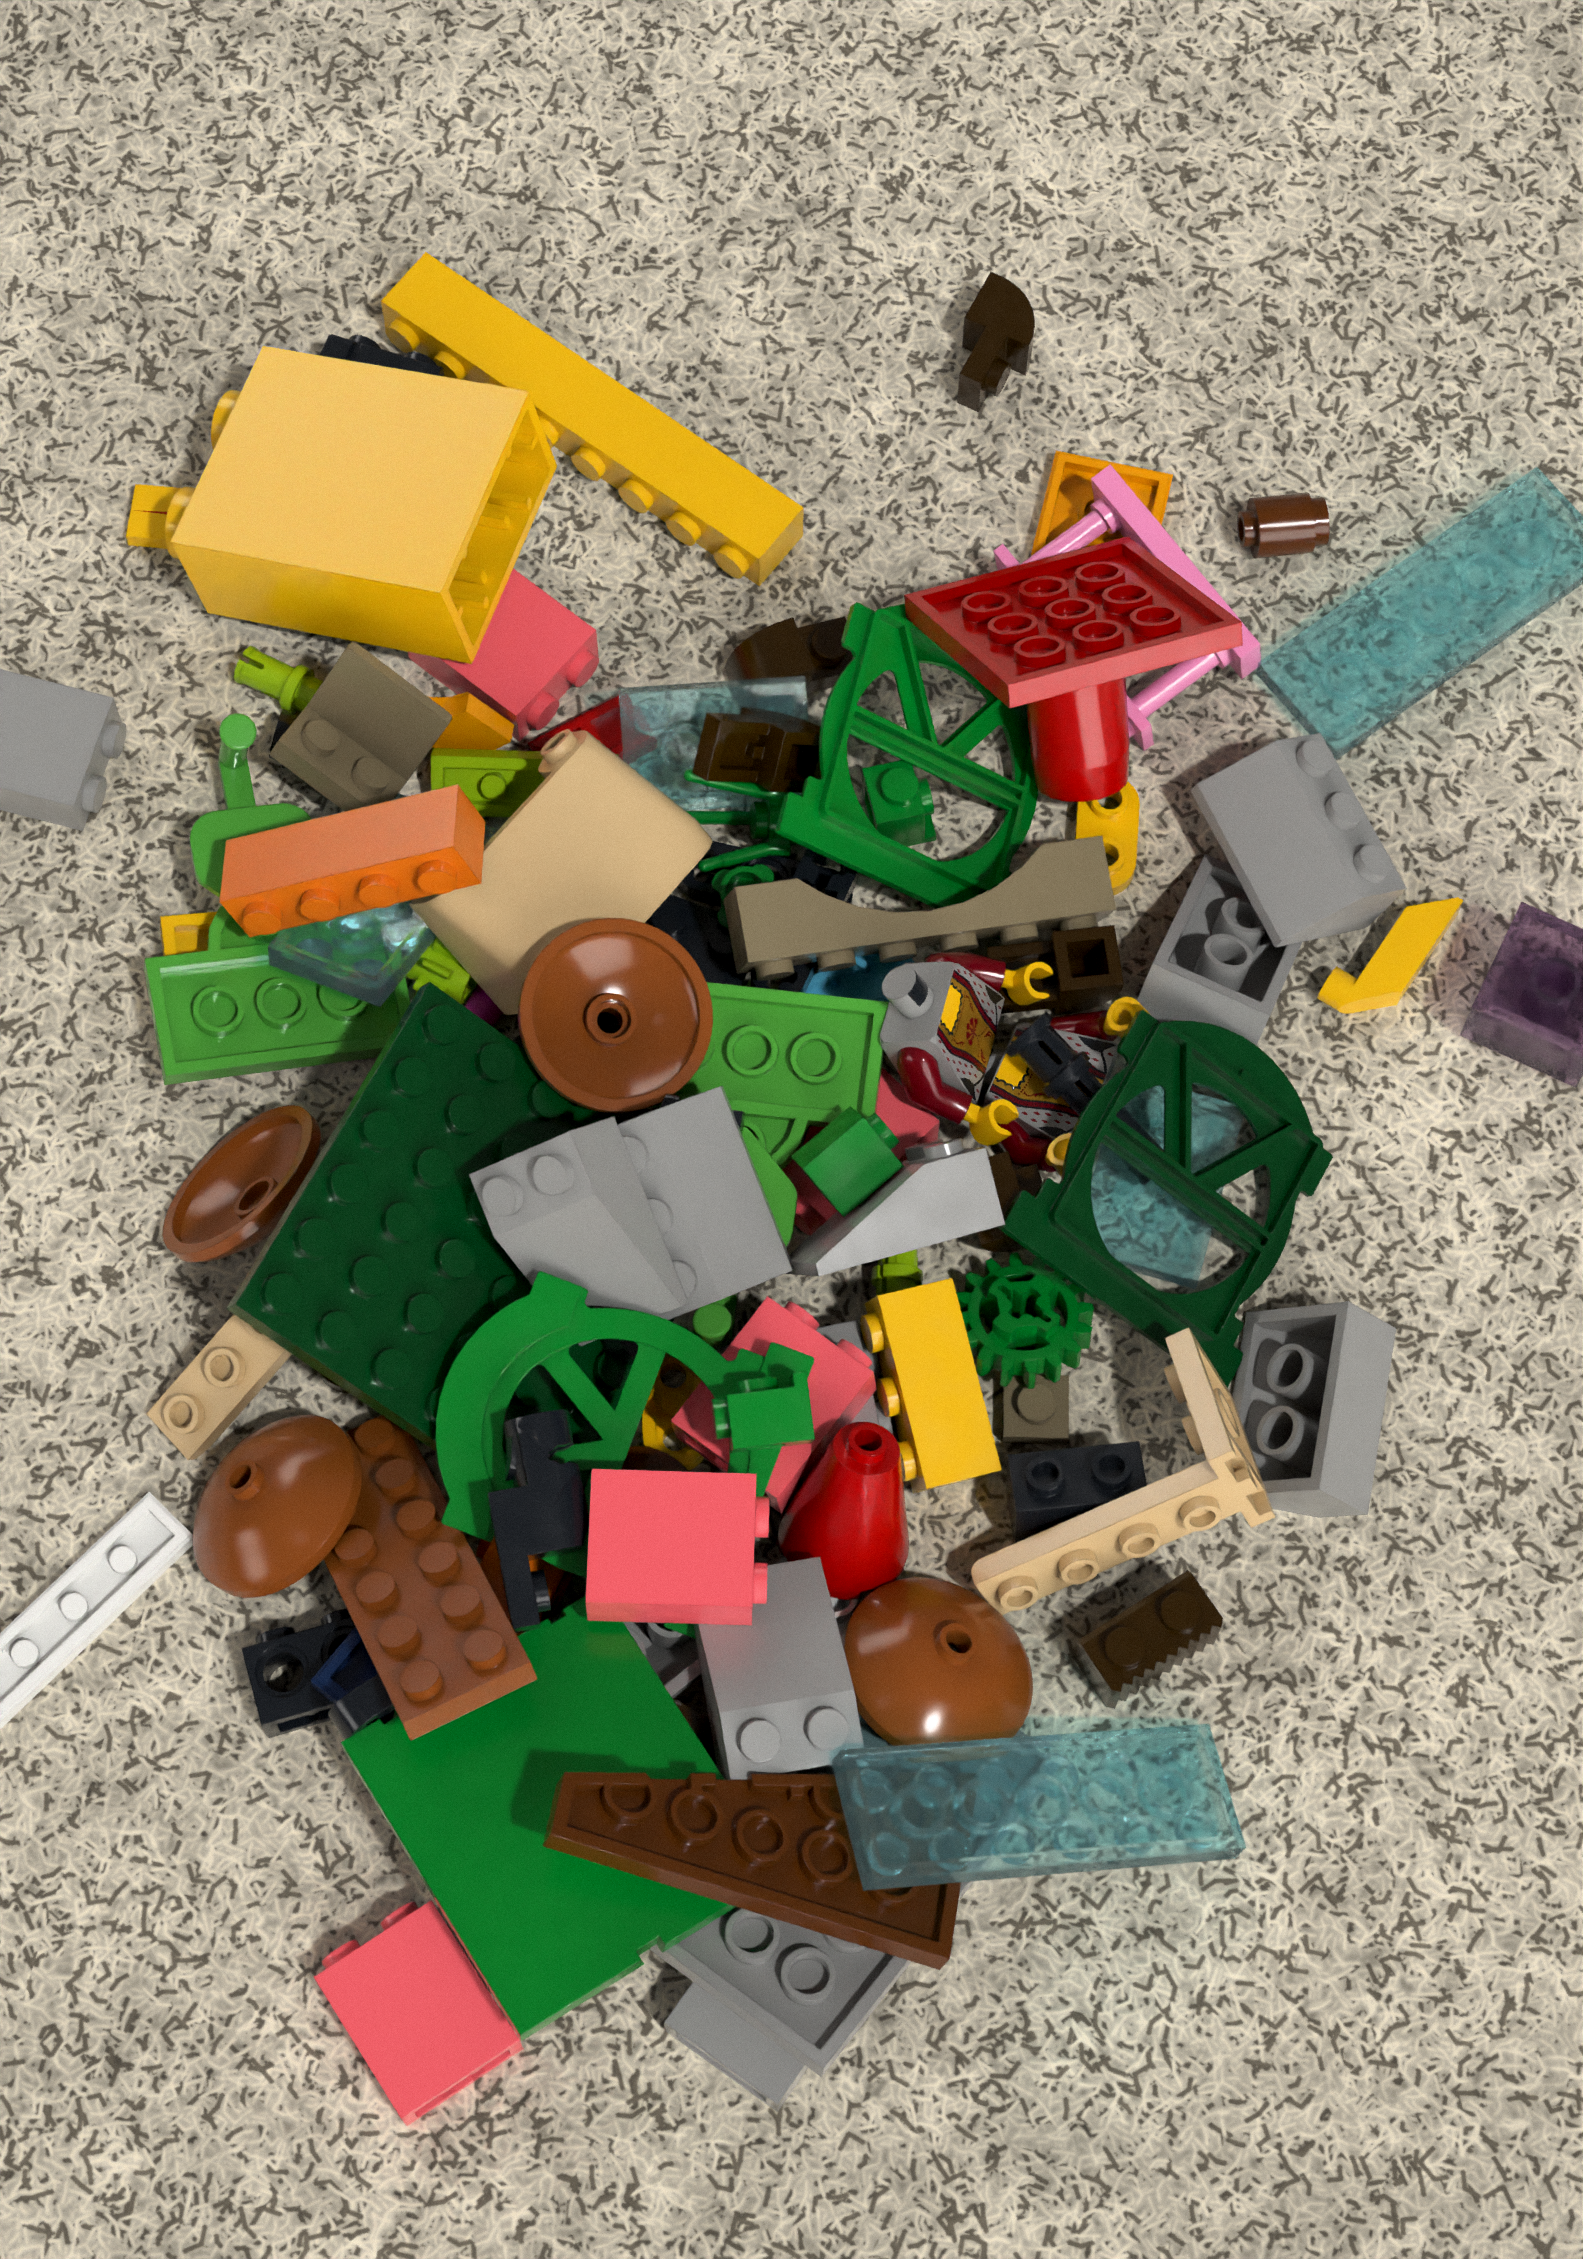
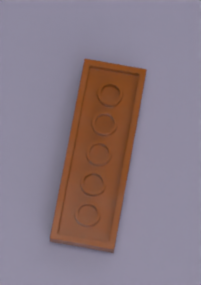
[323,1415,537,1741]

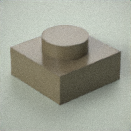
[1002,1375,1069,1445]

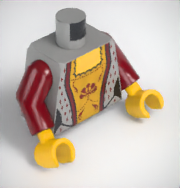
[880,951,1053,1146]
[983,996,1150,1177]

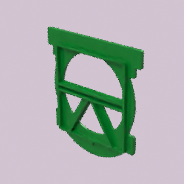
[775,602,1038,939]
[436,1271,814,1639]

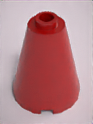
[776,1422,909,1600]

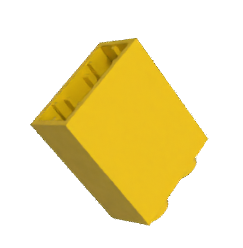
[165,346,557,664]

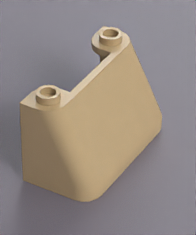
[409,729,712,1015]

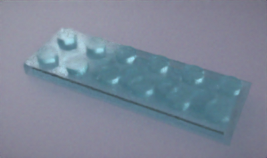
[1256,467,1583,760]
[832,1724,1246,1891]

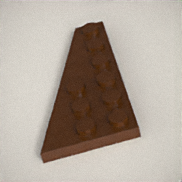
[543,1772,977,1970]

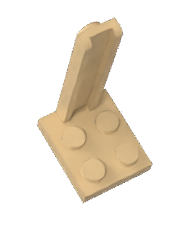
[146,1201,292,1460]
[971,1327,1275,1615]

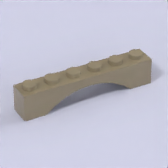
[724,836,1116,981]

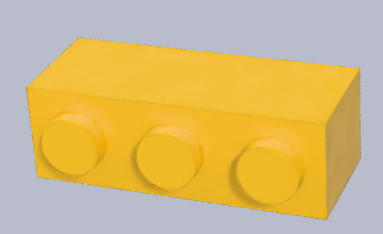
[860,1278,1002,1494]

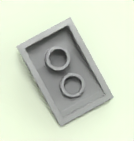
[1137,854,1302,1046]
[469,1116,689,1346]
[786,1138,1005,1276]
[694,1557,866,1780]

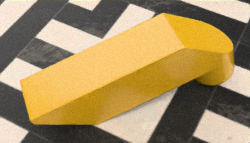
[1317,897,1463,1014]

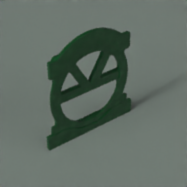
[999,1010,1333,1388]

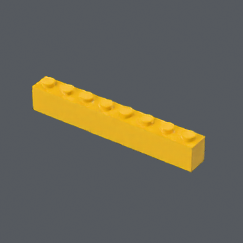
[381,252,804,586]

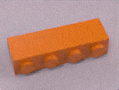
[219,784,485,938]

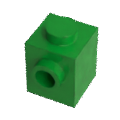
[791,1106,904,1217]

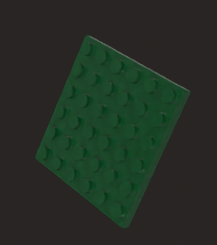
[226,982,676,1486]

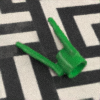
[683,769,801,872]

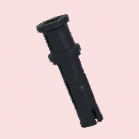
[1004,1012,1164,1185]

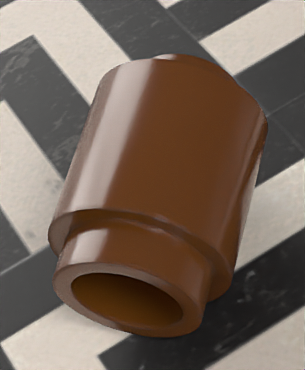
[1237,492,1330,559]

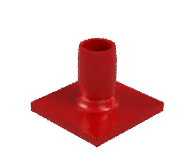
[904,537,1243,802]

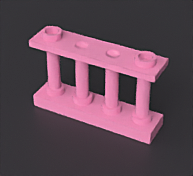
[993,464,1261,751]

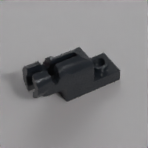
[487,1409,589,1633]

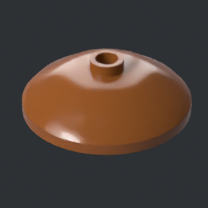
[518,918,713,1113]
[162,1105,321,1262]
[193,1415,362,1598]
[841,1577,1033,1764]

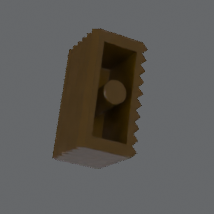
[1072,1570,1223,1709]

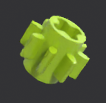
[405,934,477,1004]

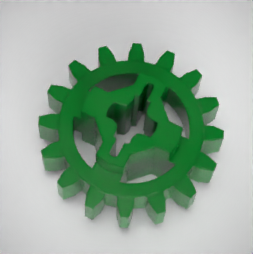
[956,1252,1094,1389]

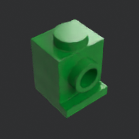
[862,760,937,847]
[711,1371,815,1453]

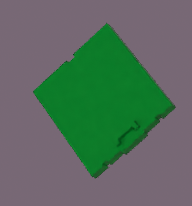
[341,1596,736,2041]

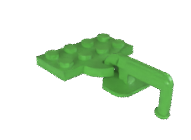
[144,713,410,1085]
[650,982,889,1349]

